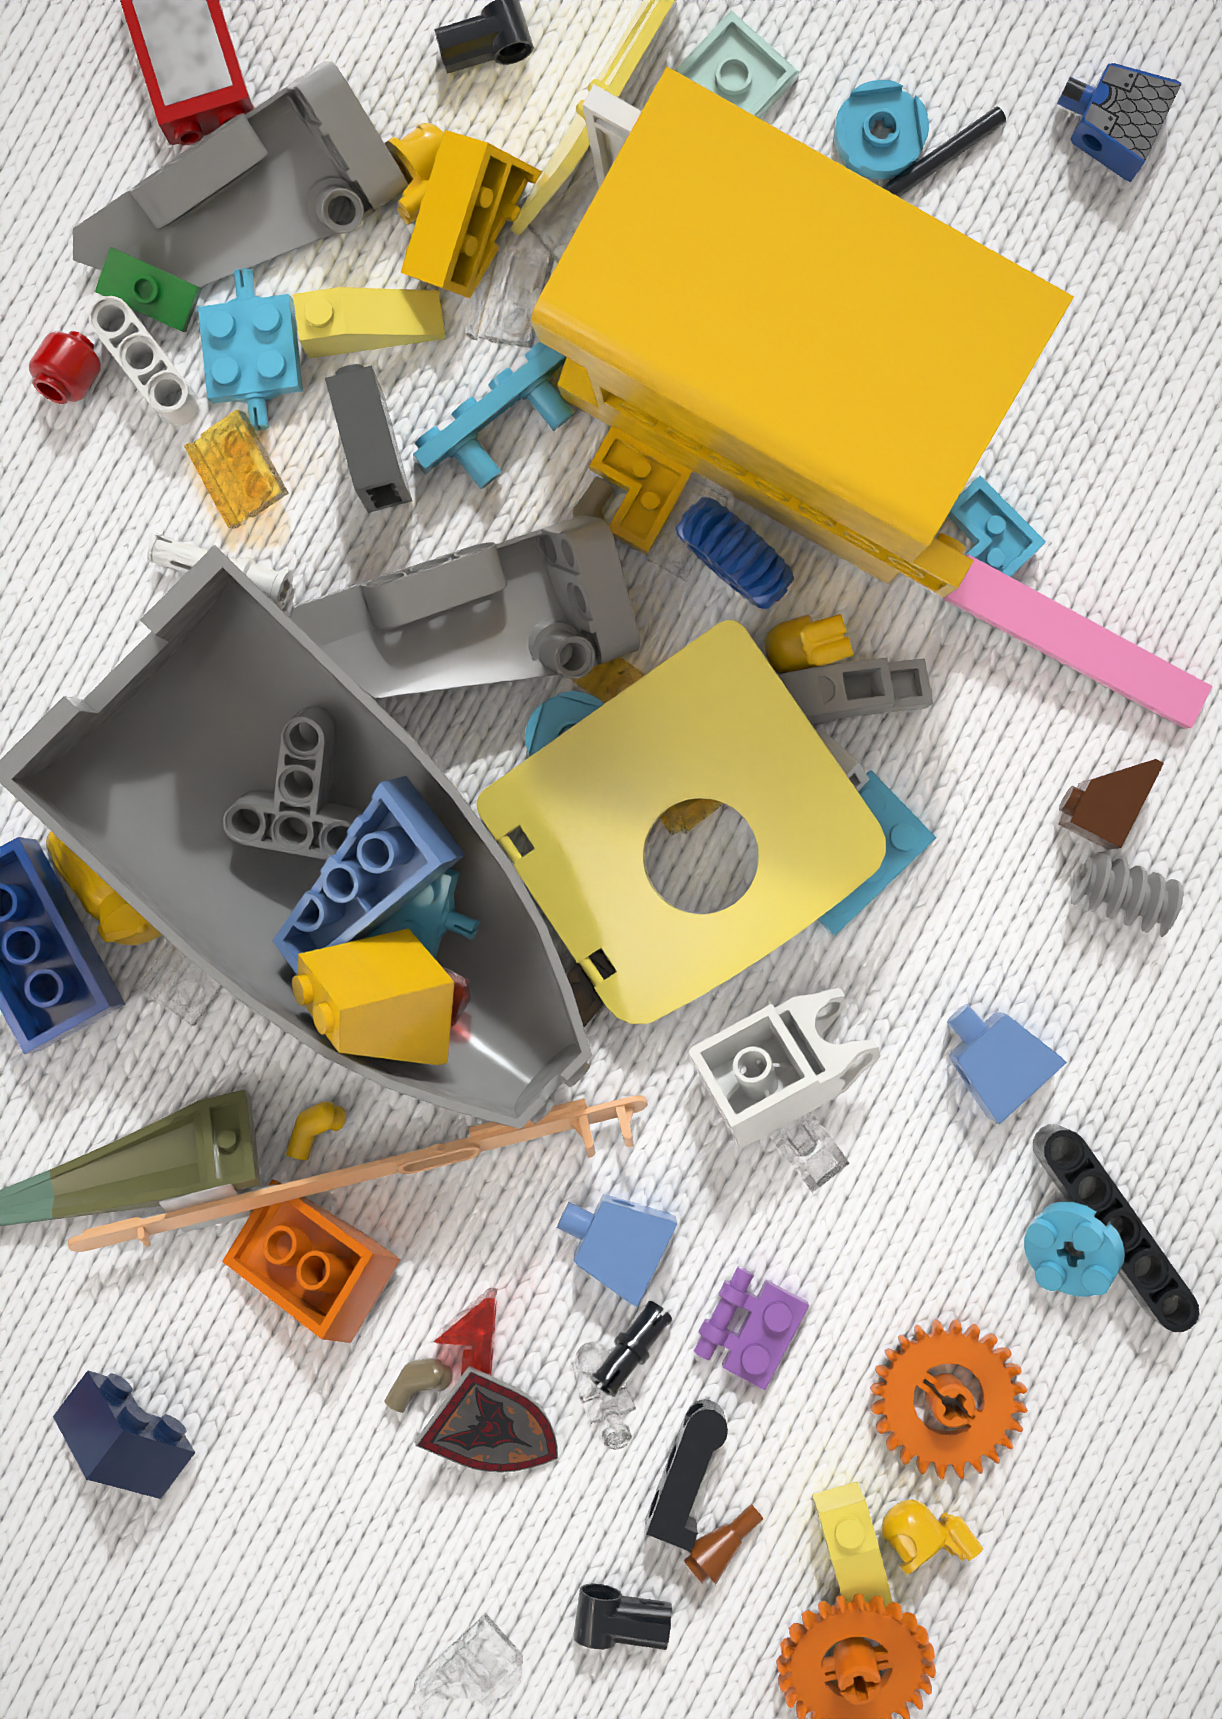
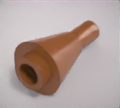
[683,1504,764,1585]

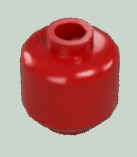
[29,331,101,404]

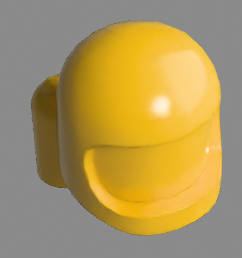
[385,123,444,225]
[765,614,853,674]
[881,1499,984,1575]

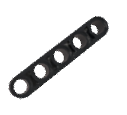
[1033,1124,1200,1332]

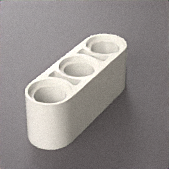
[89,296,199,426]

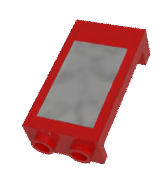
[120,0,255,145]

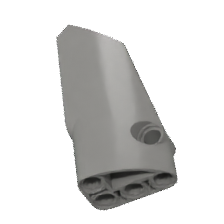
[72,60,408,287]
[289,515,640,698]

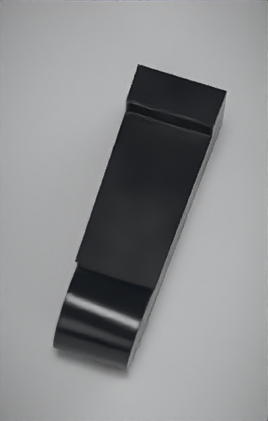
[645,1399,728,1552]

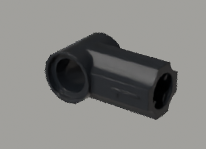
[434,0,534,74]
[573,1583,672,1650]

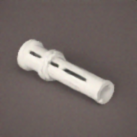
[147,533,293,610]

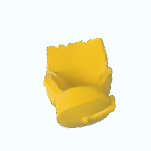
[46,831,162,945]

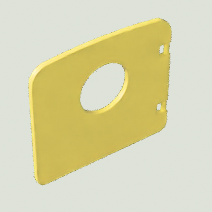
[509,0,675,236]
[477,620,886,1024]

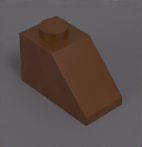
[1058,759,1164,850]

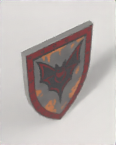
[414,1366,558,1473]

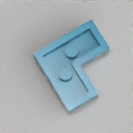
[947,475,1046,577]

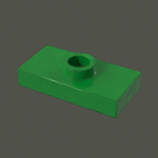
[95,247,202,332]

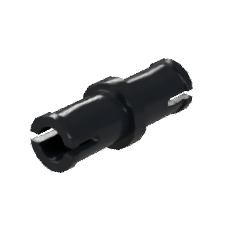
[590,1301,673,1397]

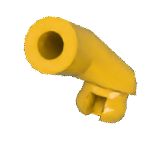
[285,1101,347,1161]

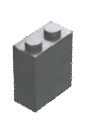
[325,364,413,513]

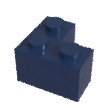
[53,1370,196,1499]

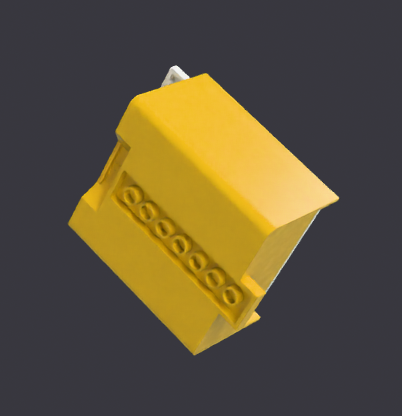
[531,66,1074,598]

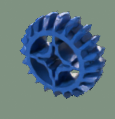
[675,497,794,609]

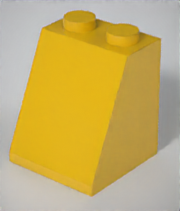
[292,928,454,1065]

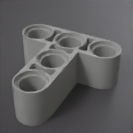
[223,706,363,860]

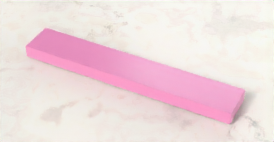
[943,554,1213,729]

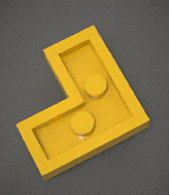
[589,426,694,556]

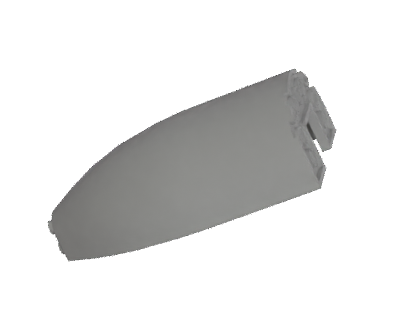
[0,545,592,1129]

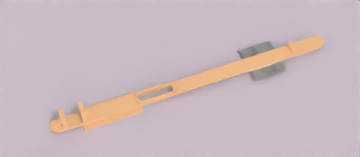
[68,1095,648,1252]

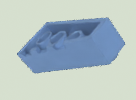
[272,776,465,974]

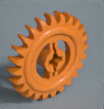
[870,1319,1028,1480]
[776,1594,936,1719]

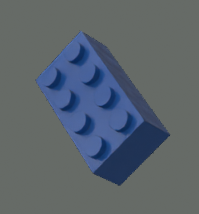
[0,837,126,1054]

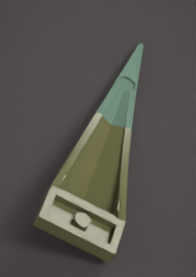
[0,1090,261,1226]

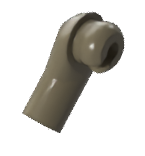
[573,476,615,521]
[384,1358,453,1413]

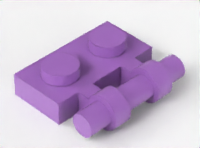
[693,1266,809,1390]

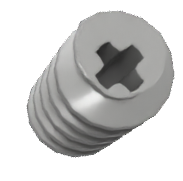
[1071,852,1184,937]

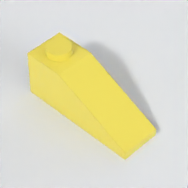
[293,287,446,359]
[812,1481,893,1607]

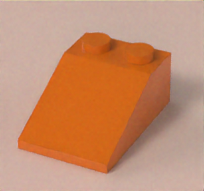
[222,1179,401,1343]

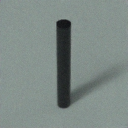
[882,106,1006,197]

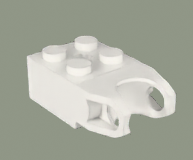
[687,988,881,1149]

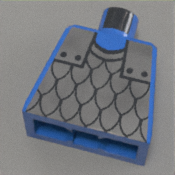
[1057,63,1182,182]

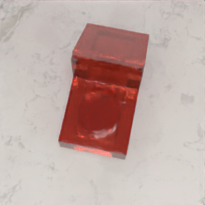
[434,1288,498,1376]

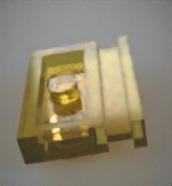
[184,409,289,529]

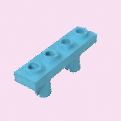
[413,342,574,489]

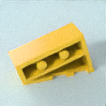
[400,130,542,299]

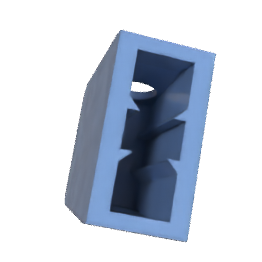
[946,1004,1067,1124]
[556,1194,678,1307]

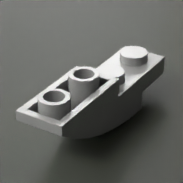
[778,657,933,725]

